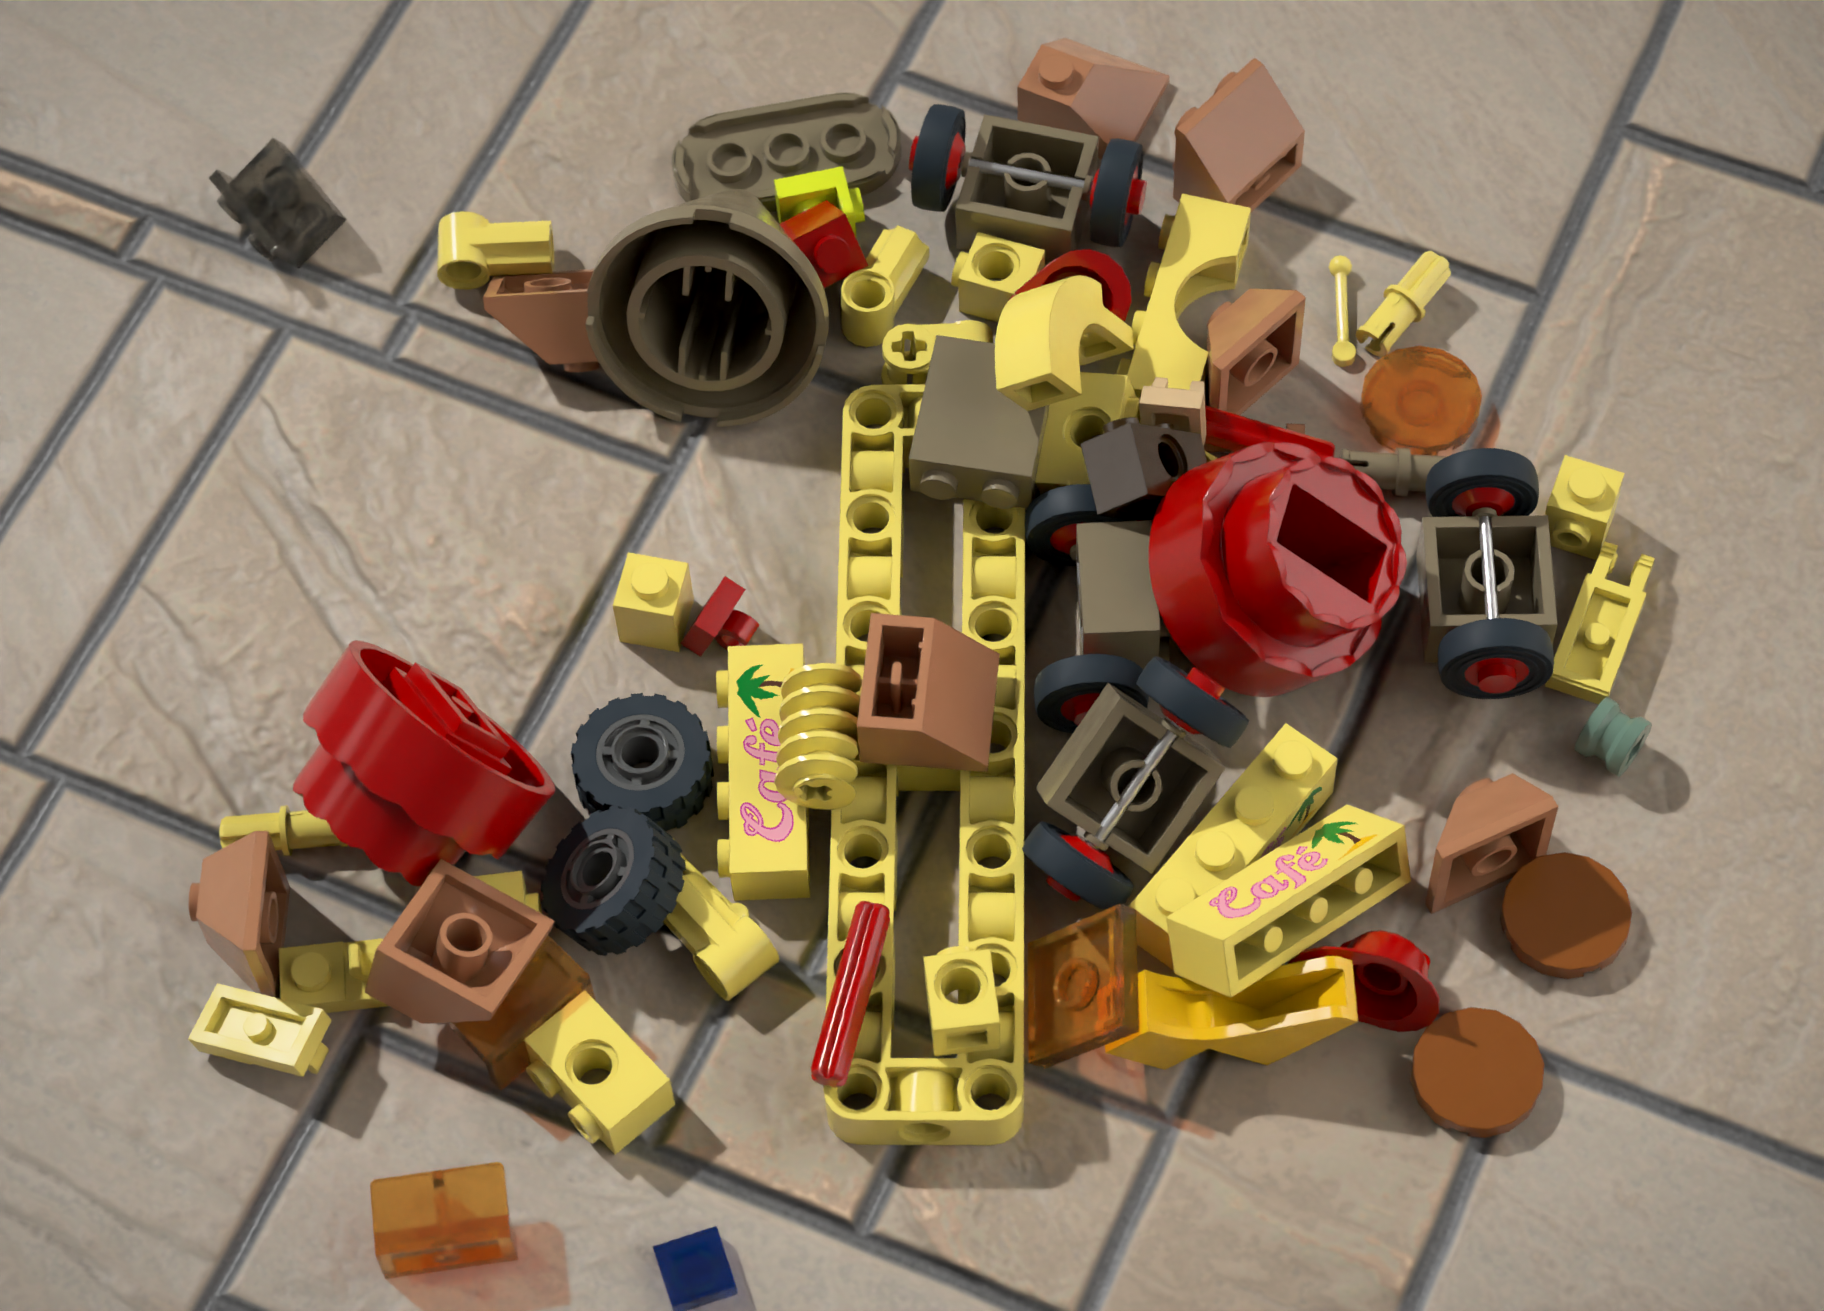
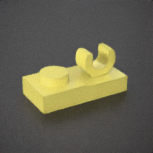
[279,938,388,1013]
[188,983,332,1077]

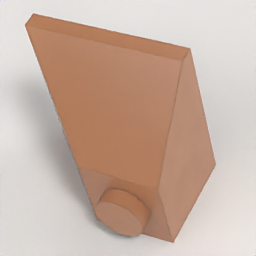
[1017,38,1169,160]
[483,269,600,372]
[1206,289,1306,415]
[1425,773,1559,914]
[188,831,290,998]
[365,859,555,1024]

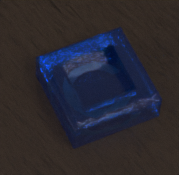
[653,1226,738,1311]

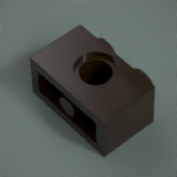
[1081,417,1207,522]

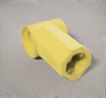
[437,211,555,290]
[841,225,930,347]
[663,871,779,1001]

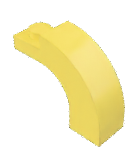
[995,275,1134,411]

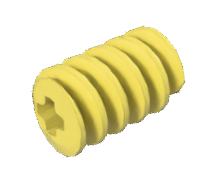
[775,663,862,810]

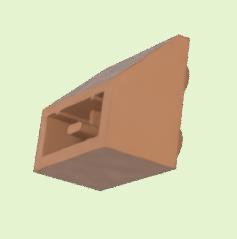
[1173,57,1305,212]
[857,613,1000,772]

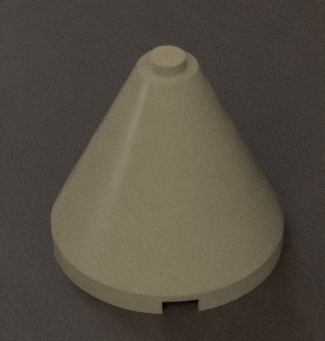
[585,189,829,427]

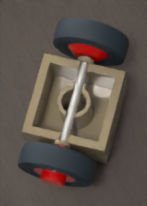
[908,104,1147,266]
[1416,448,1558,699]
[1024,484,1171,734]
[1022,656,1249,914]

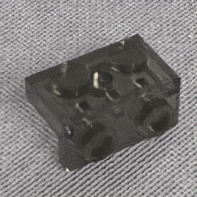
[209,138,347,269]

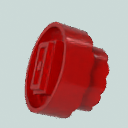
[1149,442,1407,697]
[293,640,555,887]

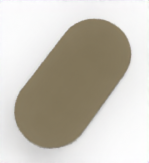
[672,93,901,212]

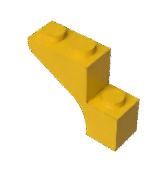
[1101,956,1358,1070]

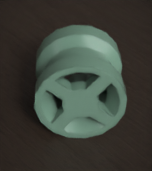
[1574,697,1652,777]

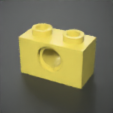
[1035,372,1140,494]
[524,990,675,1155]

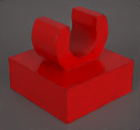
[680,576,760,657]

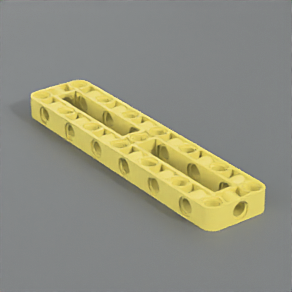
[823,384,1025,1145]

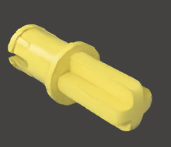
[1356,251,1451,357]
[219,805,348,856]

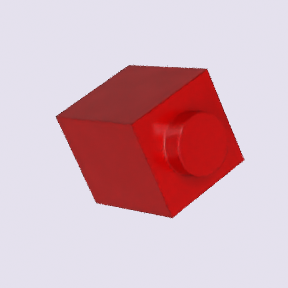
[779,200,868,288]

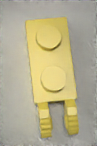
[1545,542,1655,705]

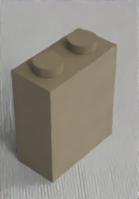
[909,335,1049,509]

